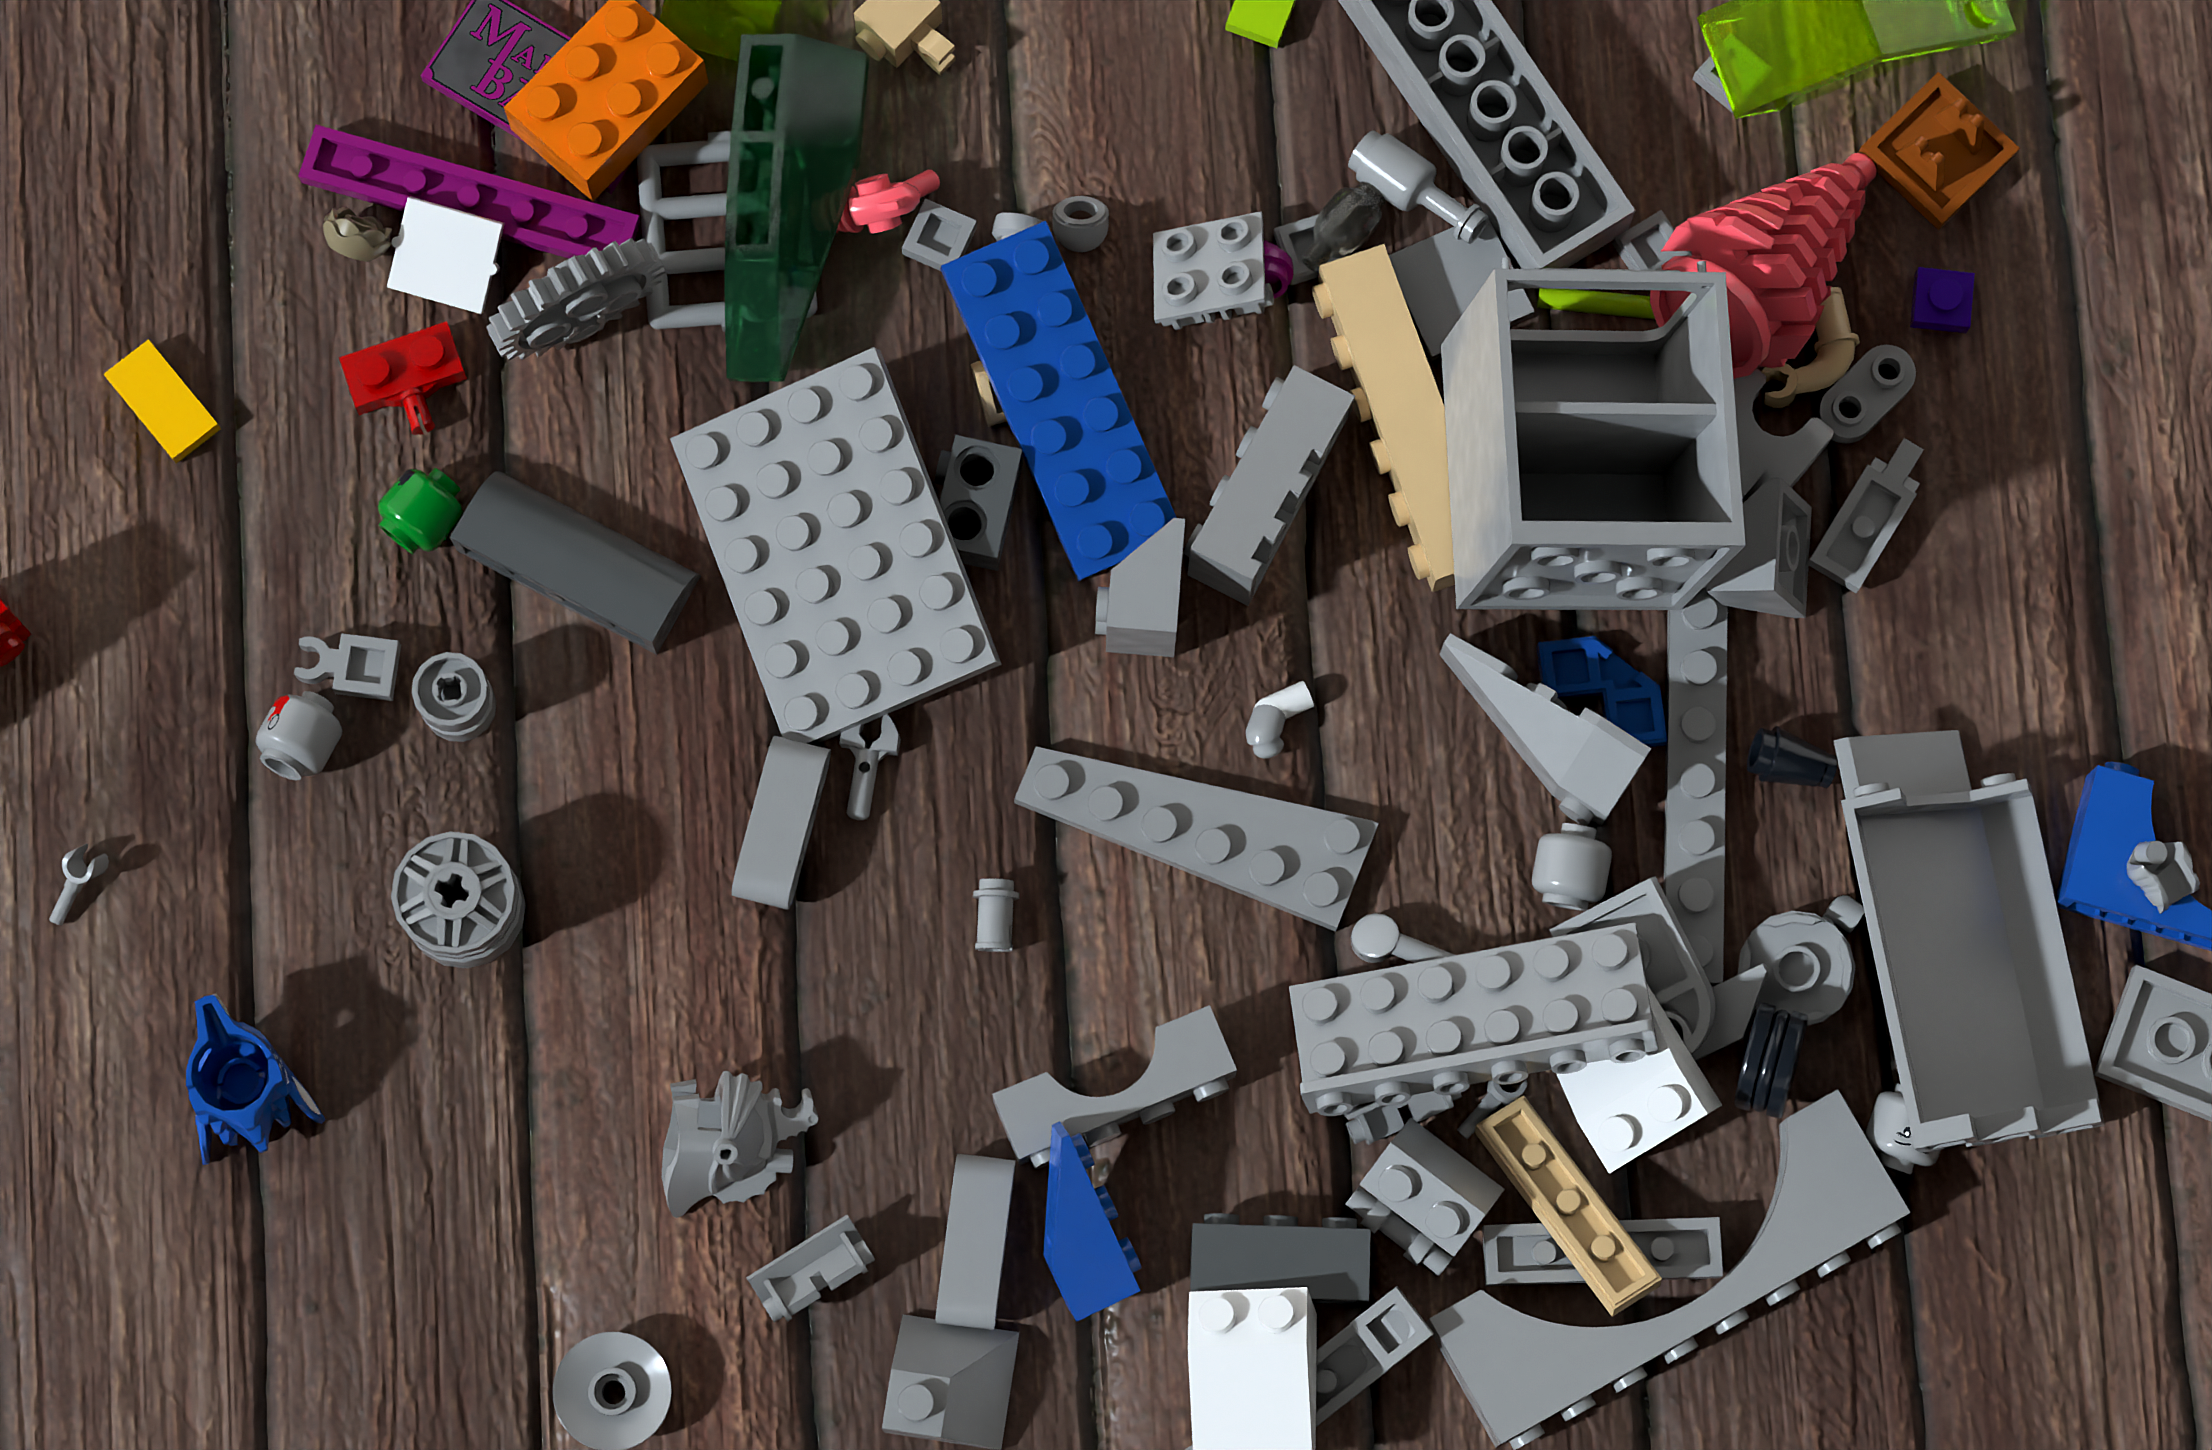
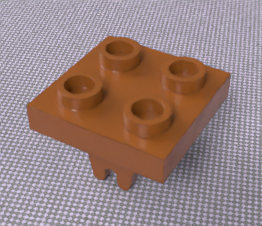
[1858,72,2020,230]

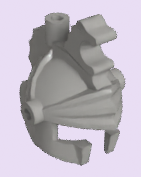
[662,1071,819,1218]

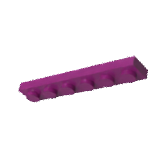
[298,125,641,259]

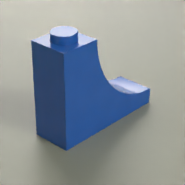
[2055,762,2212,951]

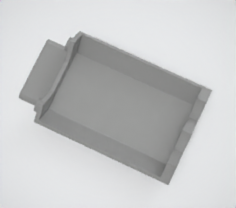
[1833,730,2105,1153]

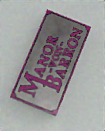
[420,0,634,194]

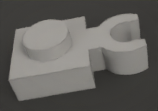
[294,633,401,701]

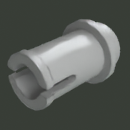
[973,879,1019,952]

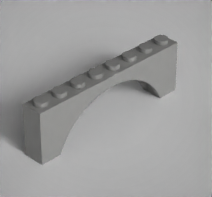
[1426,1089,1910,1450]

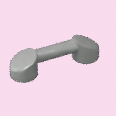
[1351,913,1455,963]

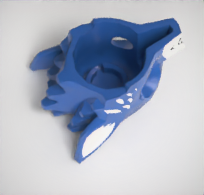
[186,993,326,1165]

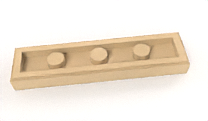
[1475,1095,1662,1317]

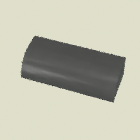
[450,471,701,655]

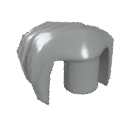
[2127,841,2200,914]

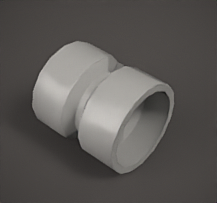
[412,652,497,742]

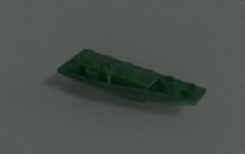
[725,34,870,382]

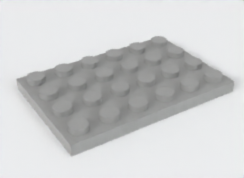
[670,347,1002,745]

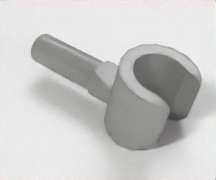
[49,843,109,925]
[1822,895,1864,934]
[1457,1080,1527,1139]

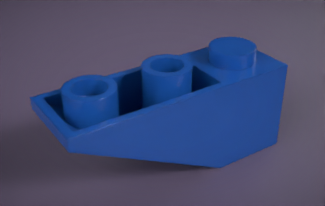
[1043,1121,1142,1322]

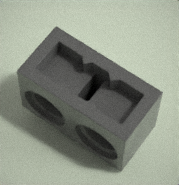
[935,435,1023,571]

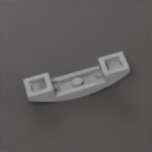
[1316,1286,1434,1427]

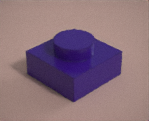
[1910,267,1975,333]

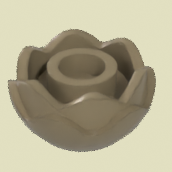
[323,207,392,262]

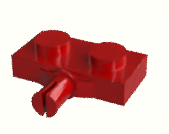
[339,321,467,435]

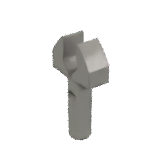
[839,714,901,820]

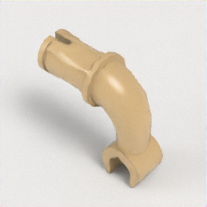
[1761,287,1860,408]

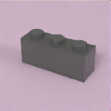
[1190,1213,1371,1305]

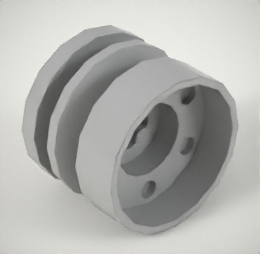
[391,831,526,969]

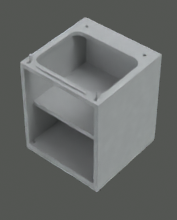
[1441,257,1746,610]

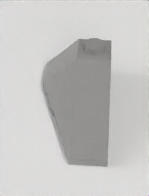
[1440,633,1651,827]

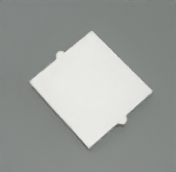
[387,196,505,314]

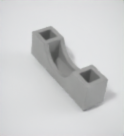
[992,1005,1237,1169]

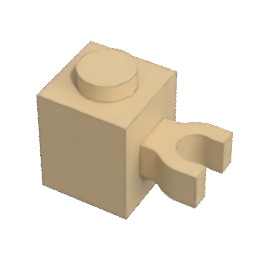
[854,0,956,76]

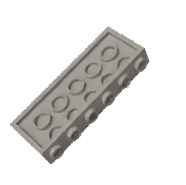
[1289,922,1658,1116]

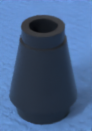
[1747,726,1838,789]

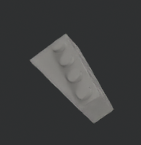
[1183,365,1355,606]

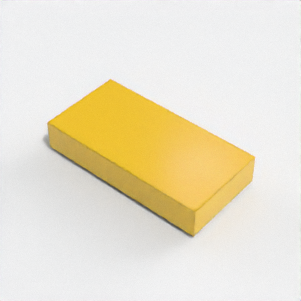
[103,339,221,464]

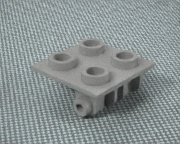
[1153,211,1274,330]

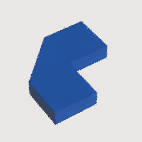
[1536,636,1668,747]

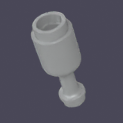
[1348,130,1489,244]

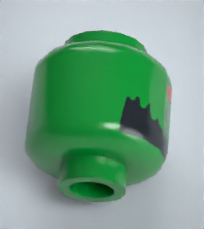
[378,468,464,554]

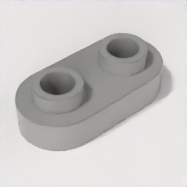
[1817,345,1916,444]

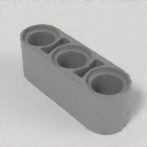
[732,736,831,910]
[936,1153,1016,1330]

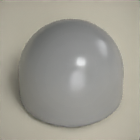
[1053,196,1109,252]

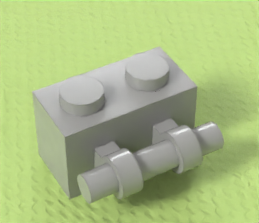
[1345,1118,1505,1276]

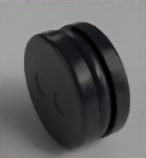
[1734,1003,1808,1119]

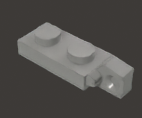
[1807,438,1924,593]

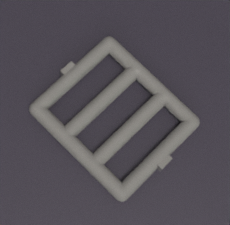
[637,131,817,332]

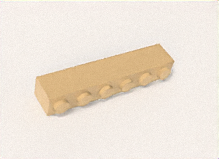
[1312,244,1455,593]

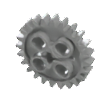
[486,238,665,360]

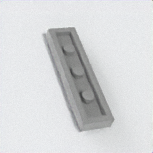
[1482,1217,1723,1286]

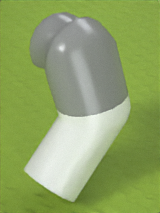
[1245,681,1314,759]

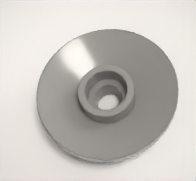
[552,1332,672,1450]

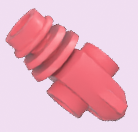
[810,169,940,234]

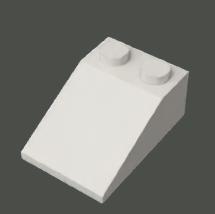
[1556,982,1722,1173]
[1188,1287,1317,1450]

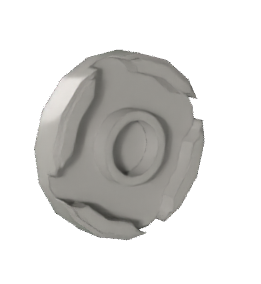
[1738,911,1855,1026]

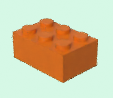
[504,0,708,202]

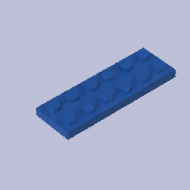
[940,221,1177,581]

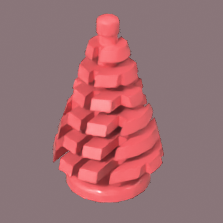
[1650,152,1877,379]

